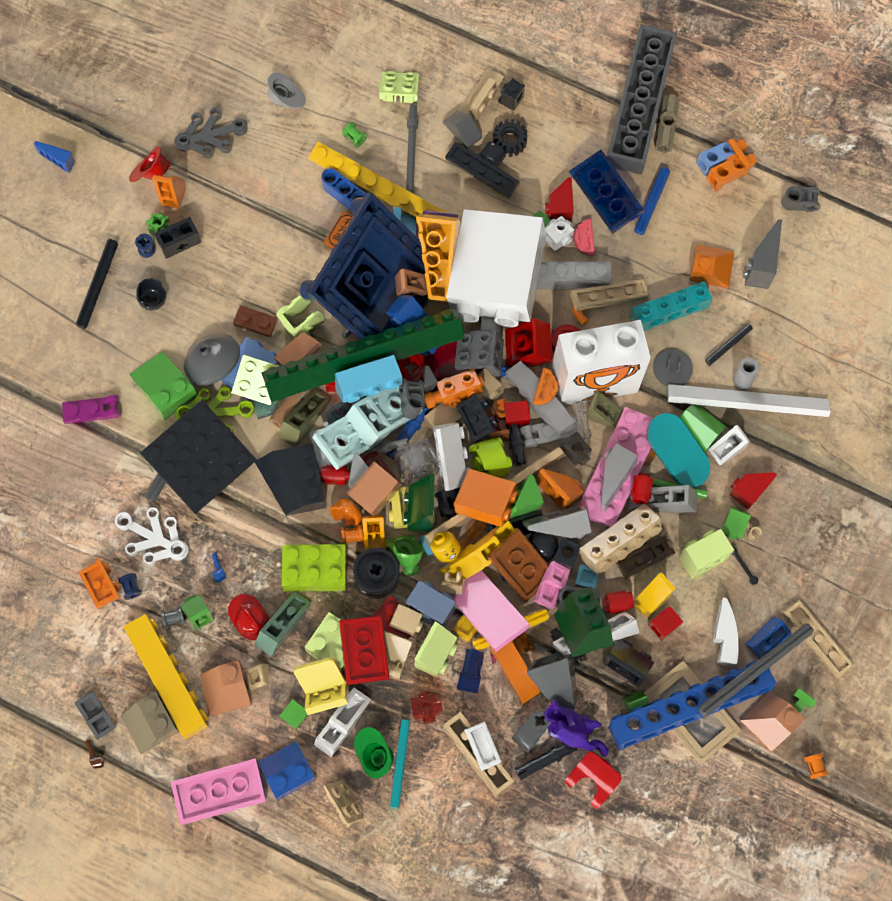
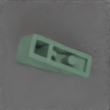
[255,591,311,657]

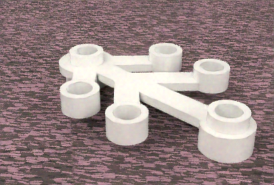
[115,507,189,566]

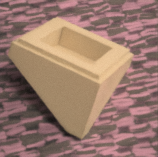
[244,664,270,691]

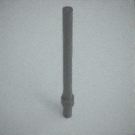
[406,105,418,194]

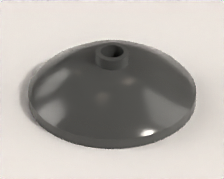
[184,333,240,385]

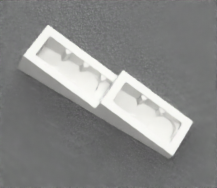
[552,611,639,656]

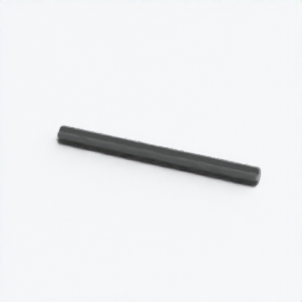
[698,623,814,717]

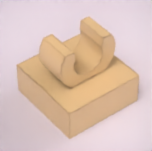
[441,570,466,594]

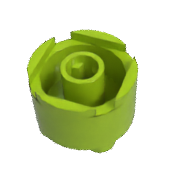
[469,437,512,478]

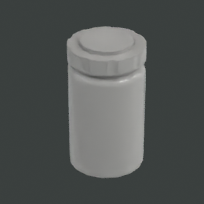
[733,358,759,390]

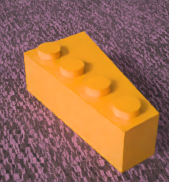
[416,214,460,301]

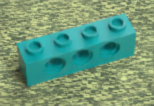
[629,281,713,331]

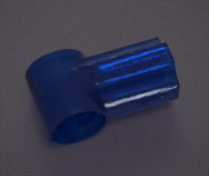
[457,649,484,694]

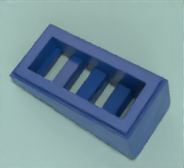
[34,141,75,173]

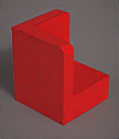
[504,400,530,429]
[648,606,683,641]

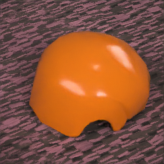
[329,498,362,526]

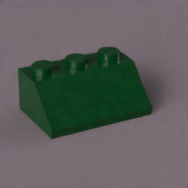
[554,586,614,657]

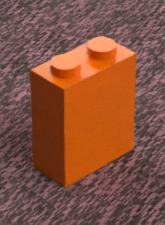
[454,469,519,527]

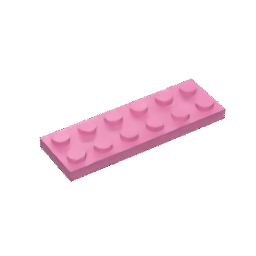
[579,407,653,528]

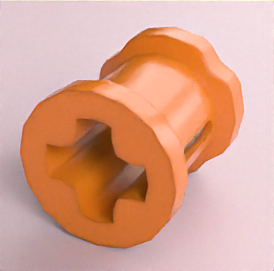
[341,525,364,545]
[804,753,829,779]

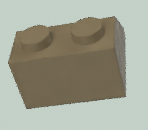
[121,691,179,754]

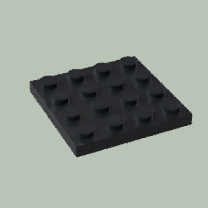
[140,399,257,515]

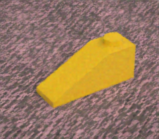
[634,572,676,618]

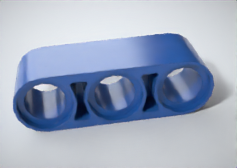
[321,168,366,211]

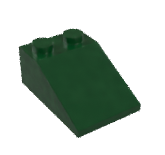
[403,474,434,532]

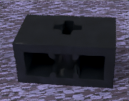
[154,217,201,259]

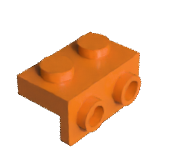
[78,557,121,609]

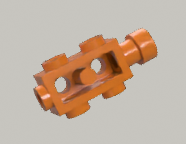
[424,369,485,409]

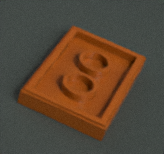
[487,528,549,602]

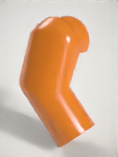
[572,305,589,326]

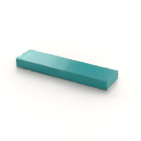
[390,719,410,810]

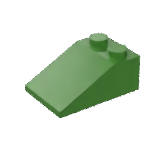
[129,352,197,420]

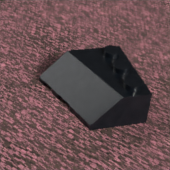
[254,443,326,516]

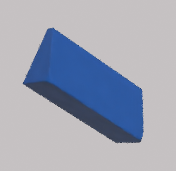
[746,617,792,659]

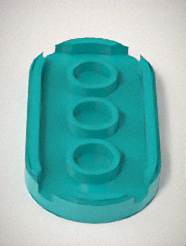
[647,413,710,487]

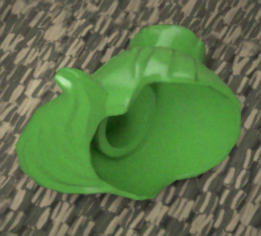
[385,535,424,576]

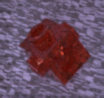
[410,692,443,724]

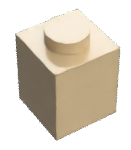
[389,604,424,636]

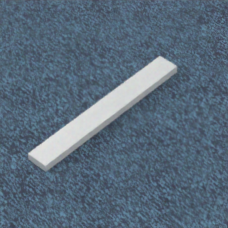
[667,384,830,417]

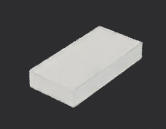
[464,721,502,771]

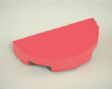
[573,219,595,257]

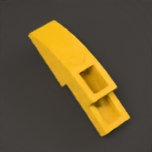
[439,520,514,579]

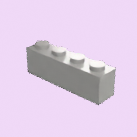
[536,262,611,289]

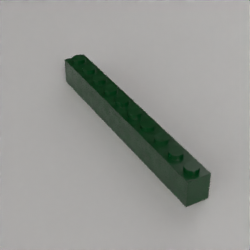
[261,308,465,403]

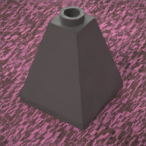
[527,652,577,710]

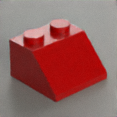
[505,318,552,367]

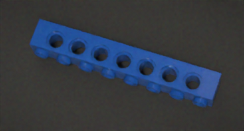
[608,661,777,751]

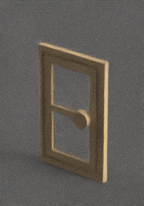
[644,661,742,765]

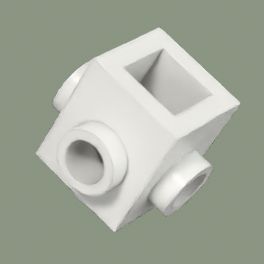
[545,216,574,251]

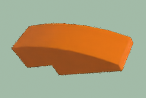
[489,641,540,705]

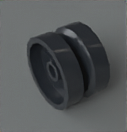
[353,547,400,599]

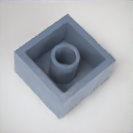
[406,581,456,628]

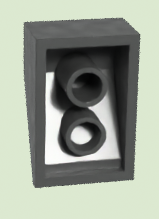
[743,219,782,289]

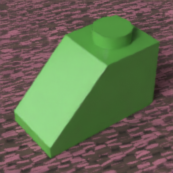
[181,595,214,631]

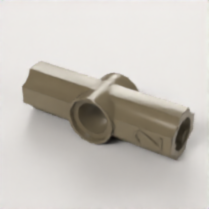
[655,94,680,153]

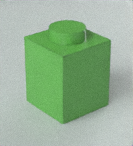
[722,506,751,540]

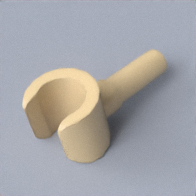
[746,522,762,540]

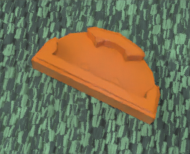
[532,368,558,405]

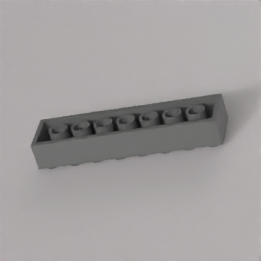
[605,24,677,175]

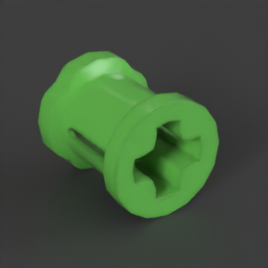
[342,122,367,148]

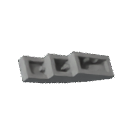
[506,361,575,434]

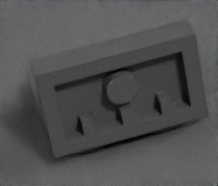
[455,329,504,377]

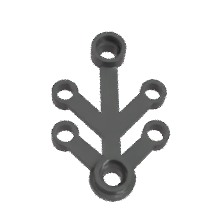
[174,107,248,159]

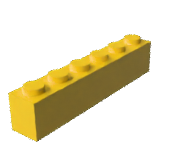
[123,614,209,740]

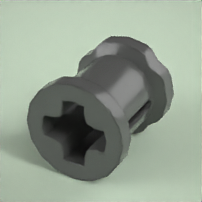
[160,606,186,629]

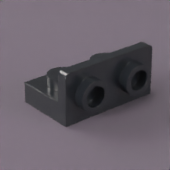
[456,394,501,442]

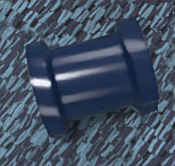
[135,233,156,258]
[118,573,143,600]

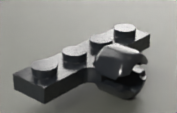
[445,142,520,199]

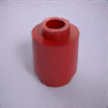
[320,464,351,485]
[630,473,654,504]
[602,590,634,614]

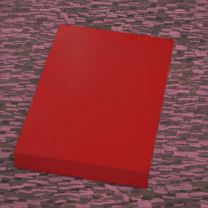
[339,615,390,685]

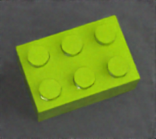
[282,544,346,592]

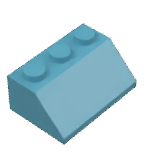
[335,355,402,403]

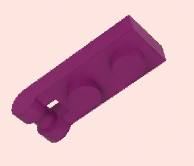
[62,395,121,424]

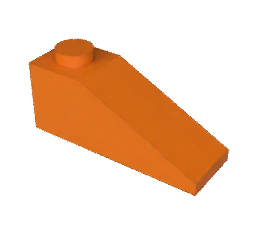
[152,175,186,209]

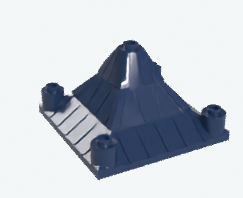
[300,193,429,339]

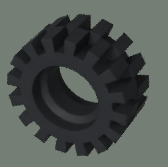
[493,119,528,157]

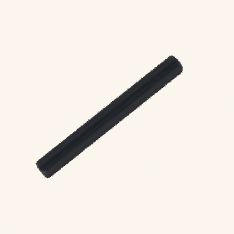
[76,239,118,329]

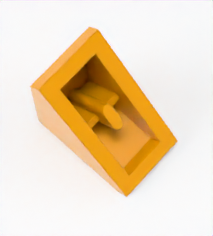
[362,515,385,550]

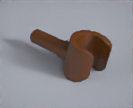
[85,740,104,769]

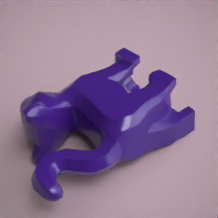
[544,699,608,757]

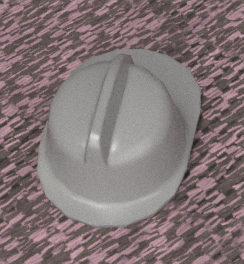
[268,73,306,109]

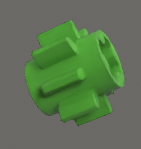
[146,212,171,233]

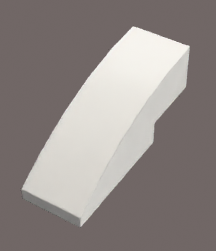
[712,598,738,668]
[314,688,371,757]

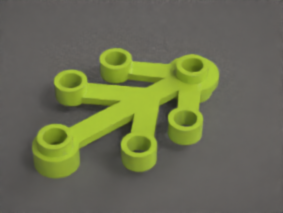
[175,387,254,434]

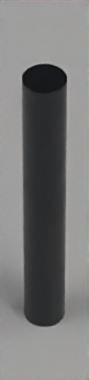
[705,323,753,366]

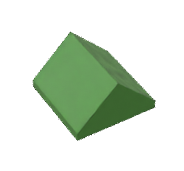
[680,404,726,453]
[510,474,544,519]

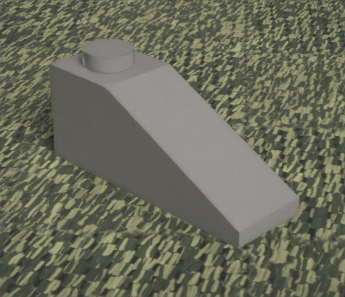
[601,443,638,512]
[630,485,697,513]
[522,504,592,539]

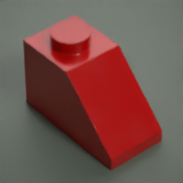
[545,177,574,221]
[729,472,777,510]

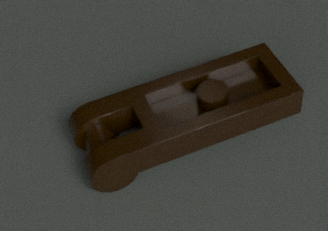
[616,535,676,580]

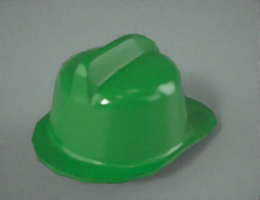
[354,727,394,779]

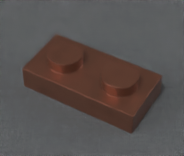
[233,305,278,338]

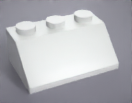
[433,422,469,491]

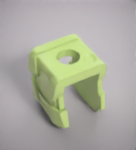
[277,294,324,339]

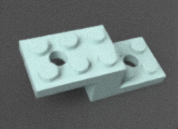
[312,387,423,470]

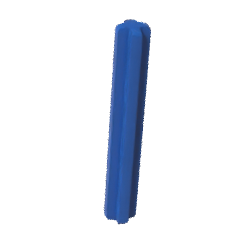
[634,167,670,235]

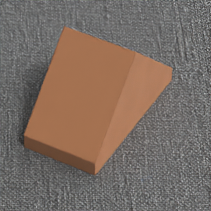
[395,269,428,297]

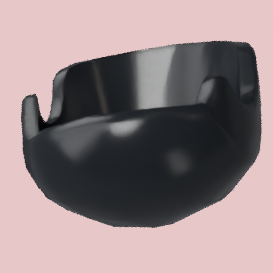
[136,278,166,311]
[528,531,558,562]

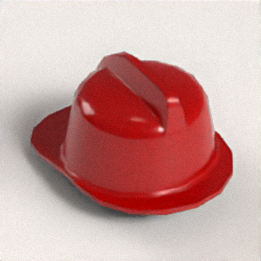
[129,146,171,182]
[228,594,270,641]

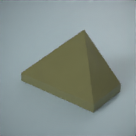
[586,391,623,428]

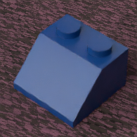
[258,742,316,801]

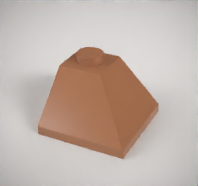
[200,660,251,717]
[740,691,805,752]

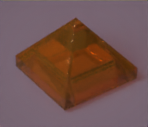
[512,632,535,654]

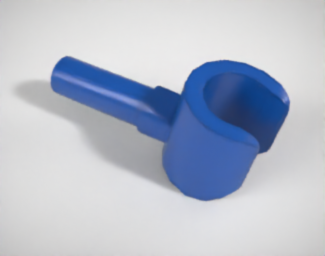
[211,553,226,583]

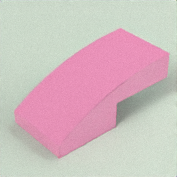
[534,561,570,610]

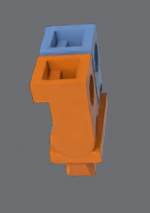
[696,138,757,192]

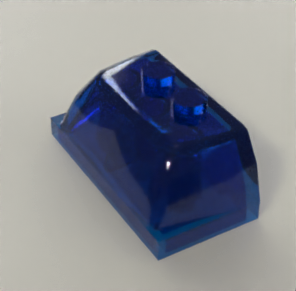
[569,149,645,234]

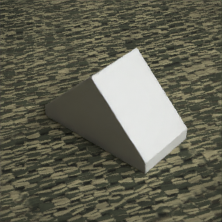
[708,425,750,465]

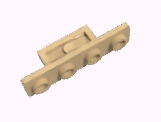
[460,68,504,122]

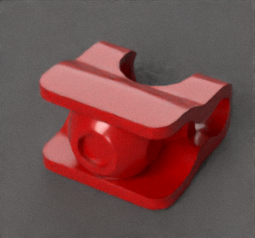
[565,751,622,809]

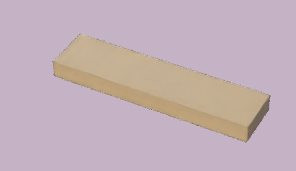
[570,279,650,311]
[782,599,854,679]

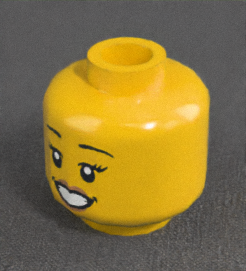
[430,531,461,563]

